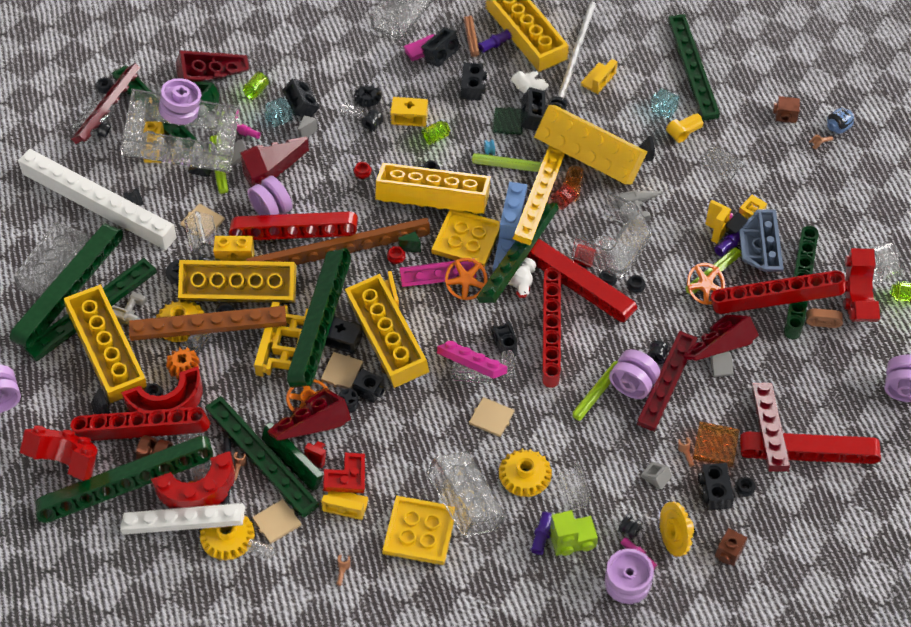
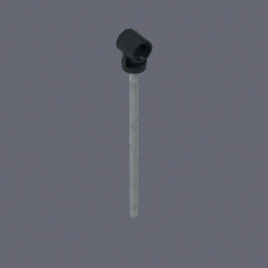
[547,1,596,110]

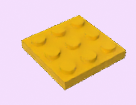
[432,209,500,268]
[382,496,457,565]

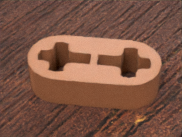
[806,309,843,328]

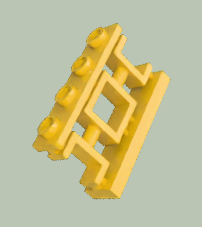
[254,301,308,377]

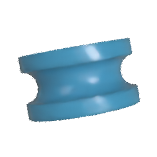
[484,139,495,155]

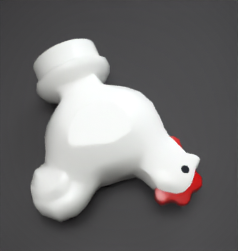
[507,258,536,298]

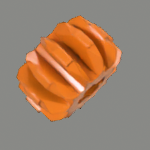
[166,347,200,380]

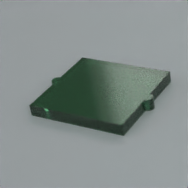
[493,107,522,135]

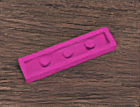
[400,258,477,287]
[437,341,507,379]

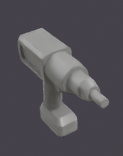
[618,190,663,223]
[111,292,147,326]

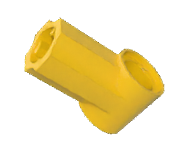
[666,113,704,143]

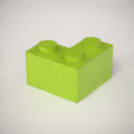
[550,510,598,556]

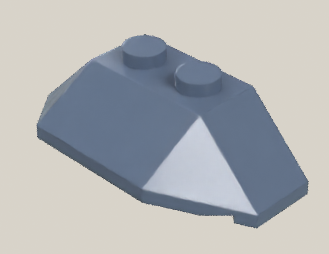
[739,209,784,272]

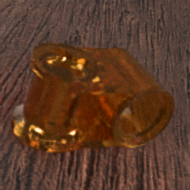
[560,165,583,201]

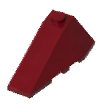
[175,50,249,82]
[240,137,309,187]
[683,314,759,361]
[267,388,351,440]

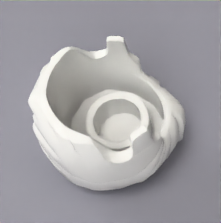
[511,71,549,94]

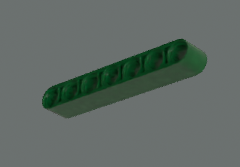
[784,226,819,340]

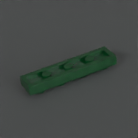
[261,422,323,491]

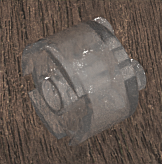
[867,241,904,285]

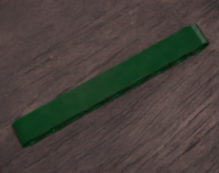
[9,223,123,349]
[287,248,351,388]
[35,436,213,523]

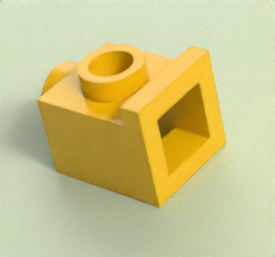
[739,195,767,220]

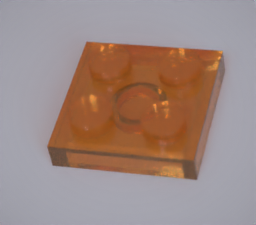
[693,421,740,468]

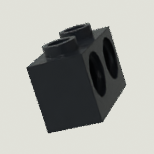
[421,27,461,67]
[461,62,487,101]
[282,78,320,117]
[698,463,734,511]

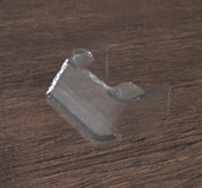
[572,192,652,278]

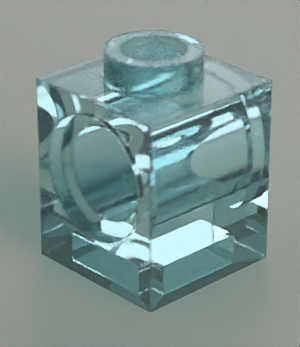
[650,88,680,119]
[264,97,293,127]

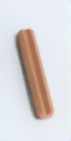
[464,15,479,57]

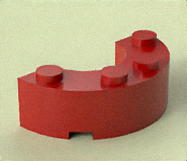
[843,248,880,322]
[121,366,203,412]
[20,426,98,481]
[151,451,235,509]

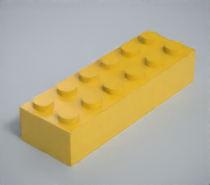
[486,0,569,72]
[534,105,647,185]
[375,163,491,214]
[178,260,297,303]
[345,274,430,388]
[64,284,147,404]

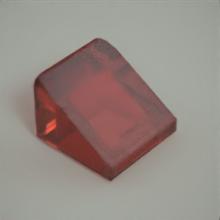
[550,183,578,210]

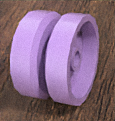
[159,78,201,125]
[247,176,293,215]
[609,349,660,399]
[884,355,911,402]
[0,365,21,413]
[605,548,654,604]

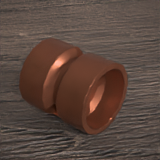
[136,435,173,459]

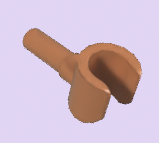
[809,135,833,149]
[678,437,694,467]
[234,452,246,481]
[336,555,350,586]

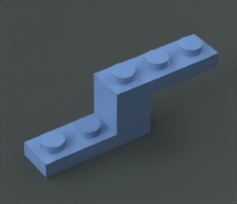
[493,182,528,272]

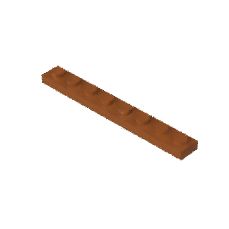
[129,306,287,341]

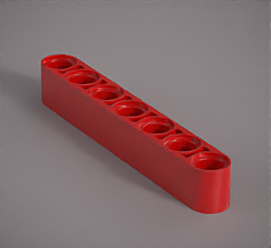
[229,212,358,240]
[526,239,638,323]
[542,267,561,388]
[711,270,846,314]
[70,407,210,441]
[740,432,881,464]

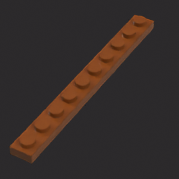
[246,217,430,265]

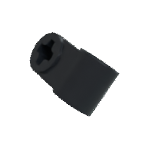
[490,321,518,359]

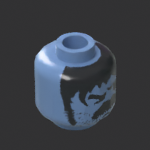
[827,108,854,134]

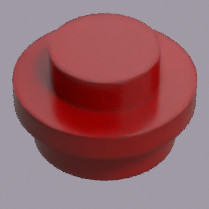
[354,162,372,179]
[387,246,406,264]

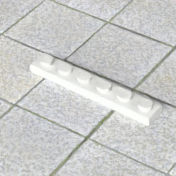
[120,503,245,535]

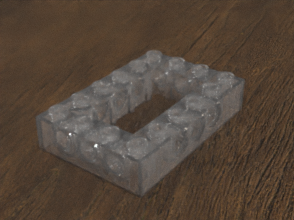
[121,89,240,173]

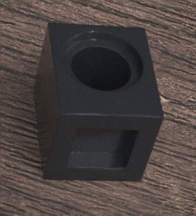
[353,369,385,403]

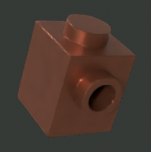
[773,96,800,123]
[715,528,748,566]

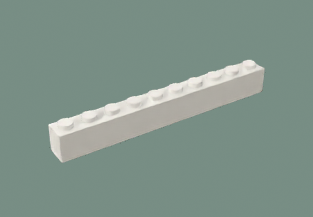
[18,149,177,250]

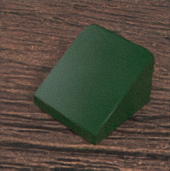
[398,232,421,253]

